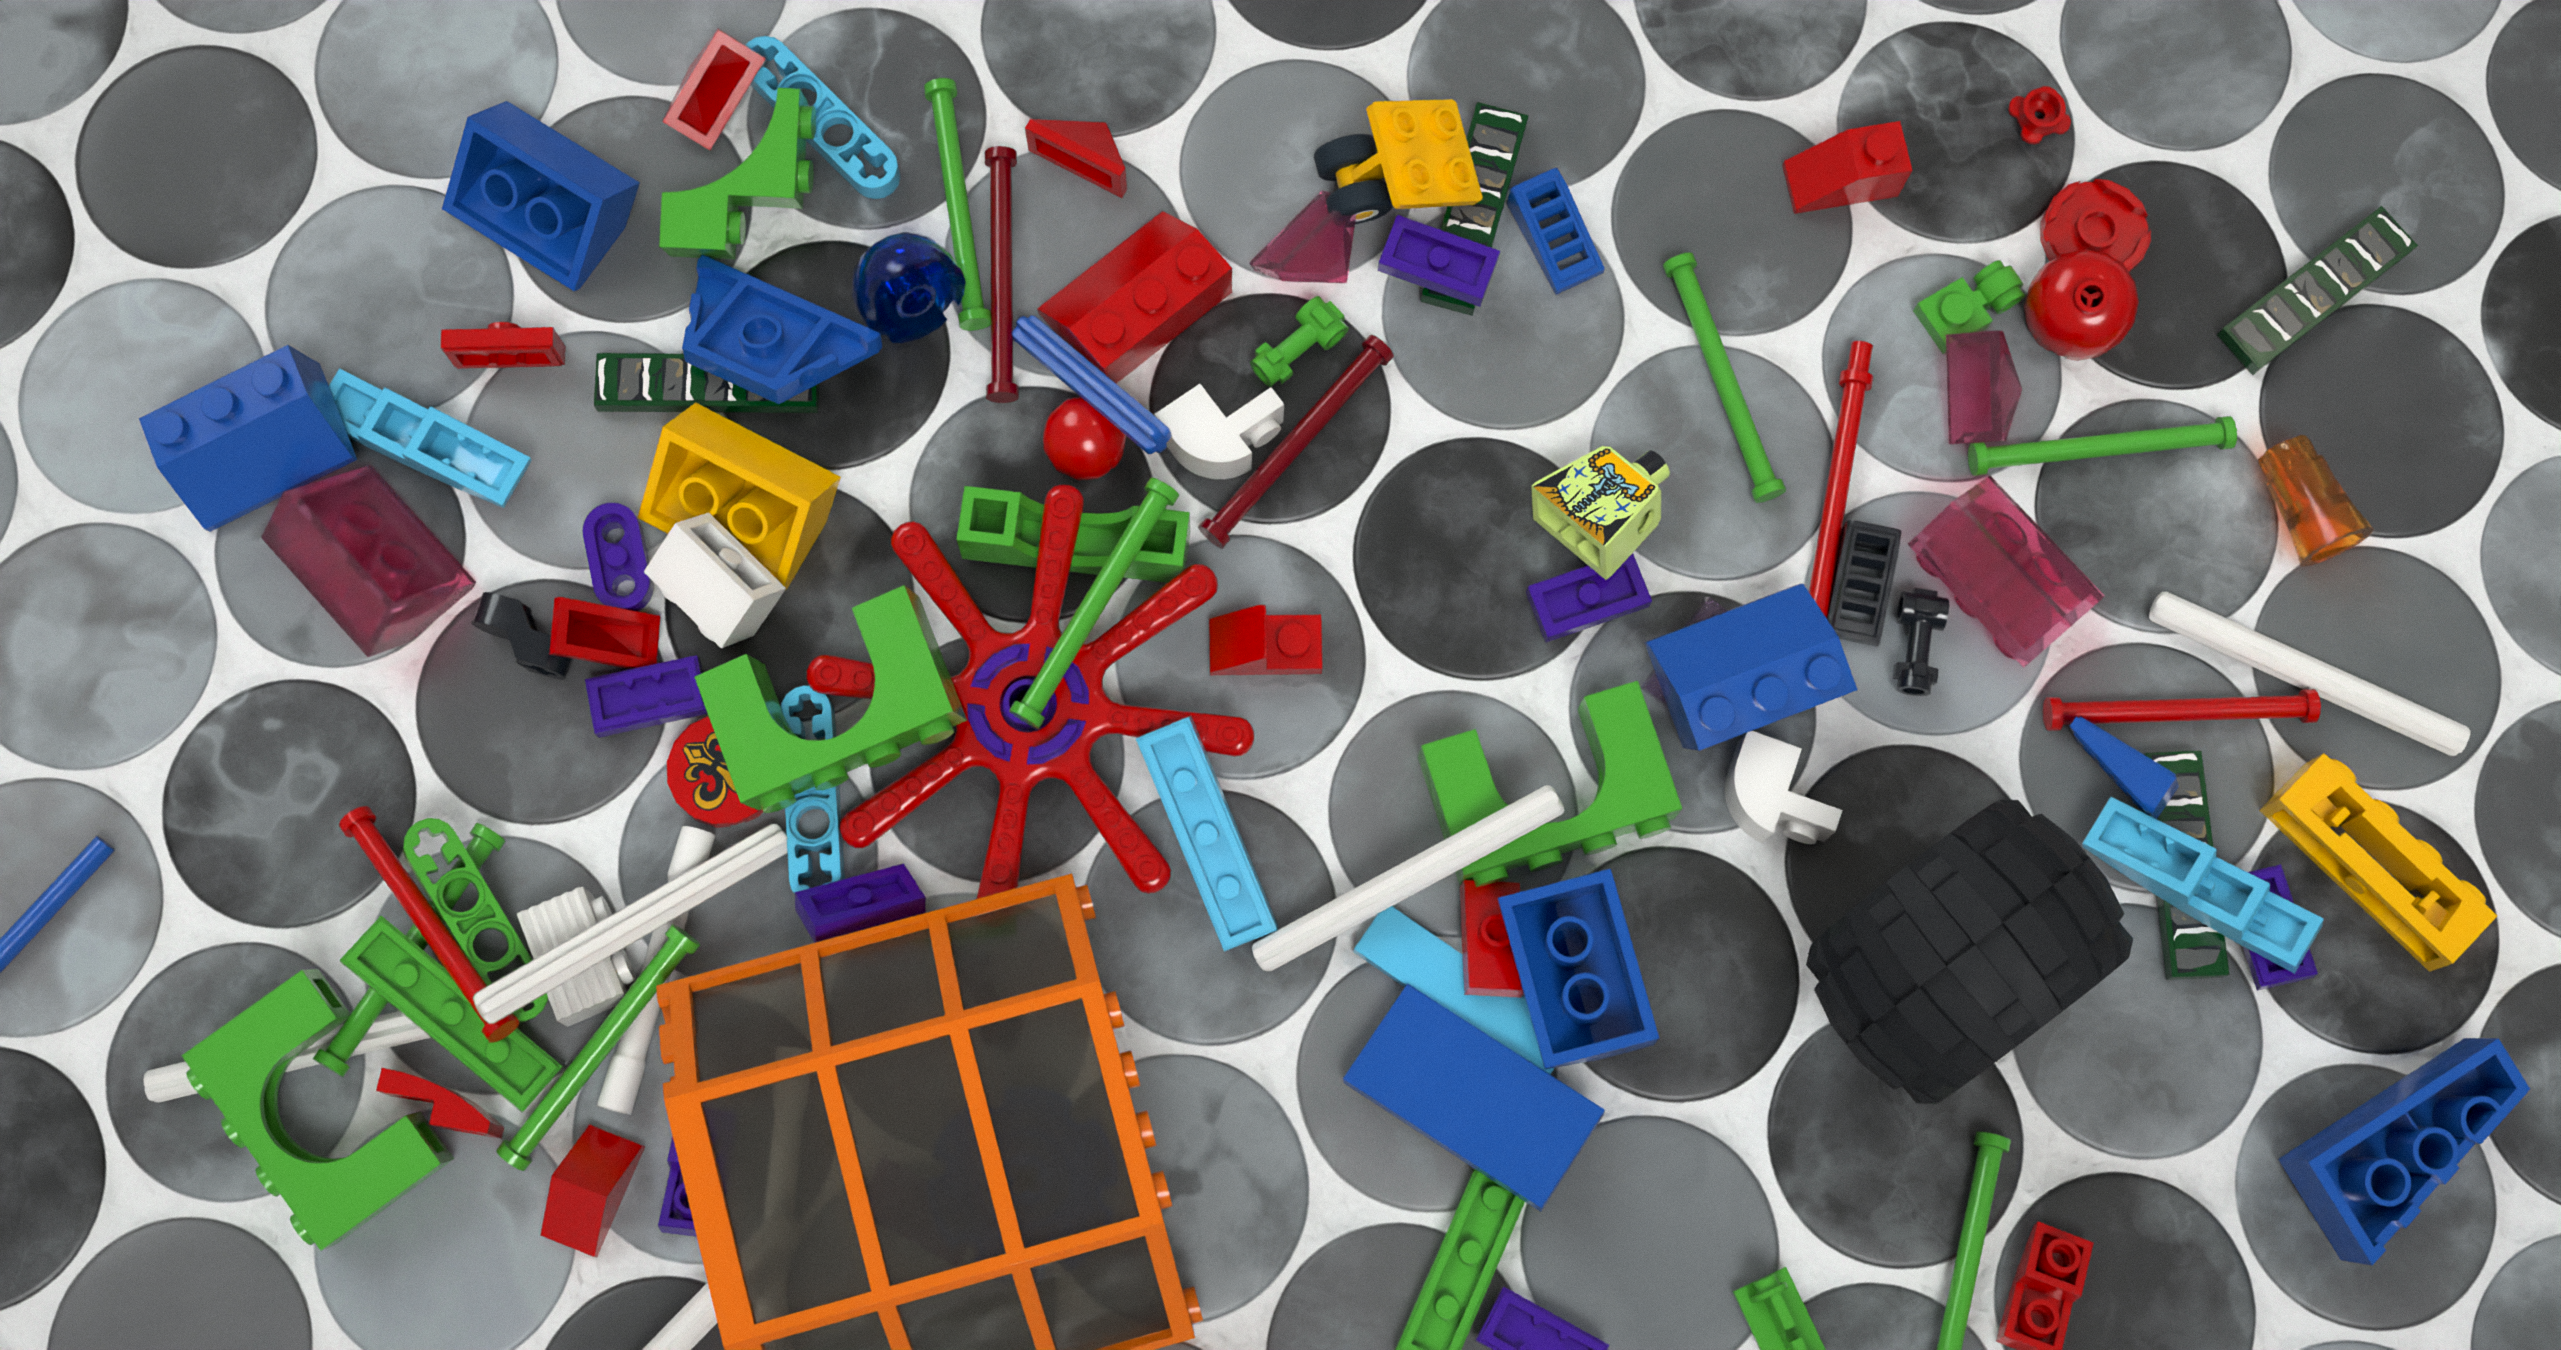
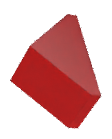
[540,1124,645,1258]

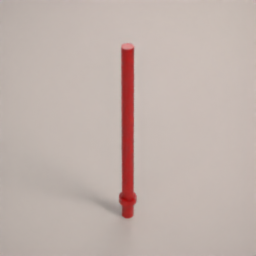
[1809,341,1873,618]

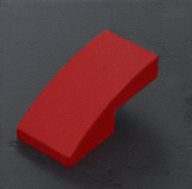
[376,1067,504,1139]

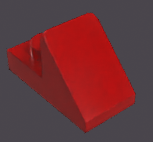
[1209,605,1323,676]

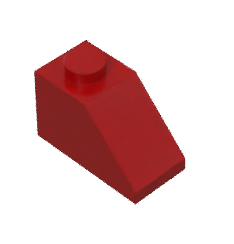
[1782,121,1913,214]

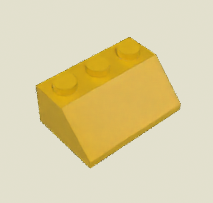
[638,403,841,590]

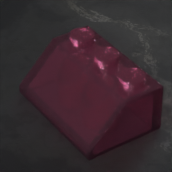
[261,465,476,658]
[1908,475,2105,668]

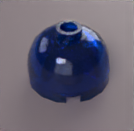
[852,232,966,343]

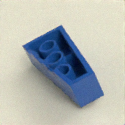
[2278,1038,2530,1266]

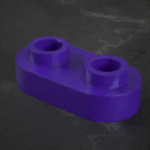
[582,503,654,612]

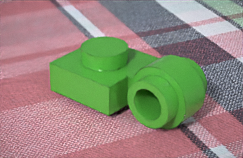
[1913,260,2025,354]

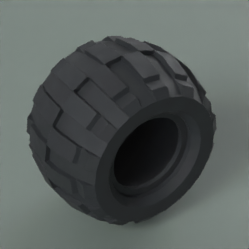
[1806,800,2133,1104]

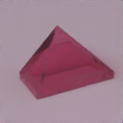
[1249,190,1356,283]
[1946,330,2022,445]

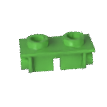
[1733,1267,1826,1350]

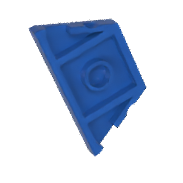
[682,255,883,404]

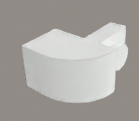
[1155,384,1284,479]
[1725,731,1843,844]

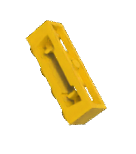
[2259,753,2497,972]

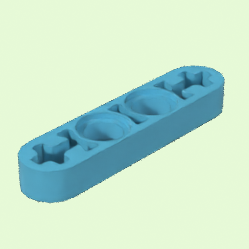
[746,36,900,199]
[781,685,845,894]

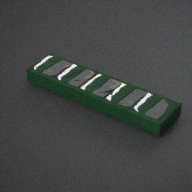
[1421,102,1529,316]
[2217,206,2418,375]
[594,353,819,413]
[2143,751,2229,980]

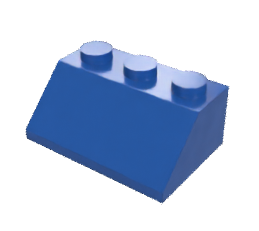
[442,101,640,291]
[139,345,357,532]
[1644,583,1858,751]
[1498,868,1659,1069]

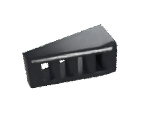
[1827,520,1902,647]

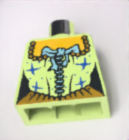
[1531,446,1670,580]

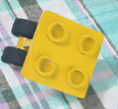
[1314,99,1483,226]

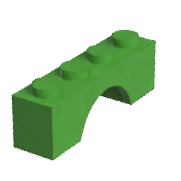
[956,486,1190,583]

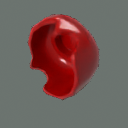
[1043,397,1127,481]

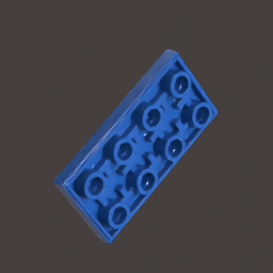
[1343,984,1605,1212]

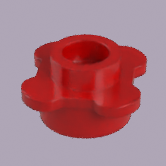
[2008,86,2071,145]

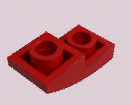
[1996,1222,2094,1350]

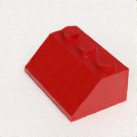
[1037,211,1232,384]

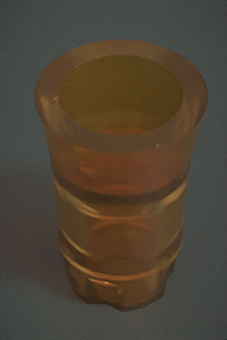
[2258,435,2374,567]

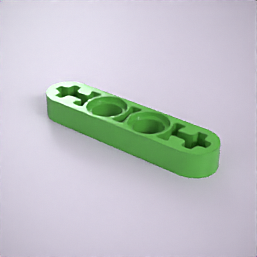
[403,818,548,1022]

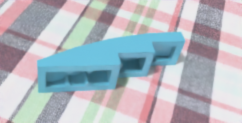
[329,368,532,508]
[2082,797,2324,974]

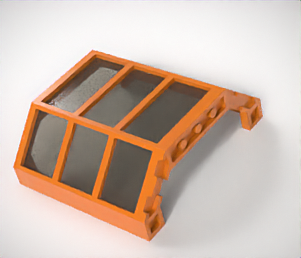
[656,873,1203,1350]

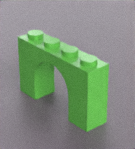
[695,585,967,813]
[1418,681,1682,887]
[181,969,454,1251]

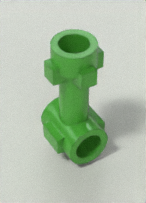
[1250,296,1349,387]

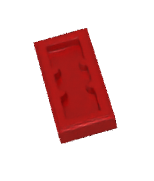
[440,322,566,369]
[1460,880,1523,998]

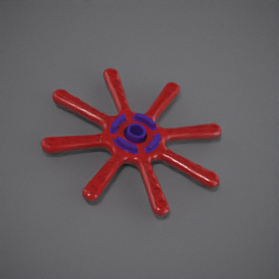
[807,485,1254,931]

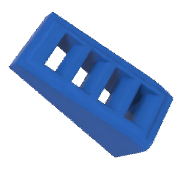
[1507,168,1605,295]
[2070,716,2179,819]

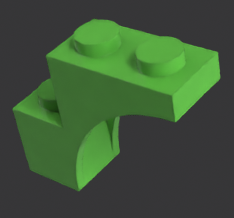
[659,88,816,260]

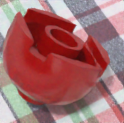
[2023,249,2139,361]

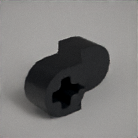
[471,592,573,680]

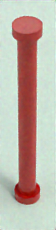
[2043,689,2321,731]
[339,806,520,1043]

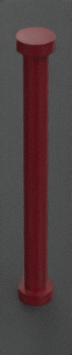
[984,146,1019,403]
[1198,335,1394,549]

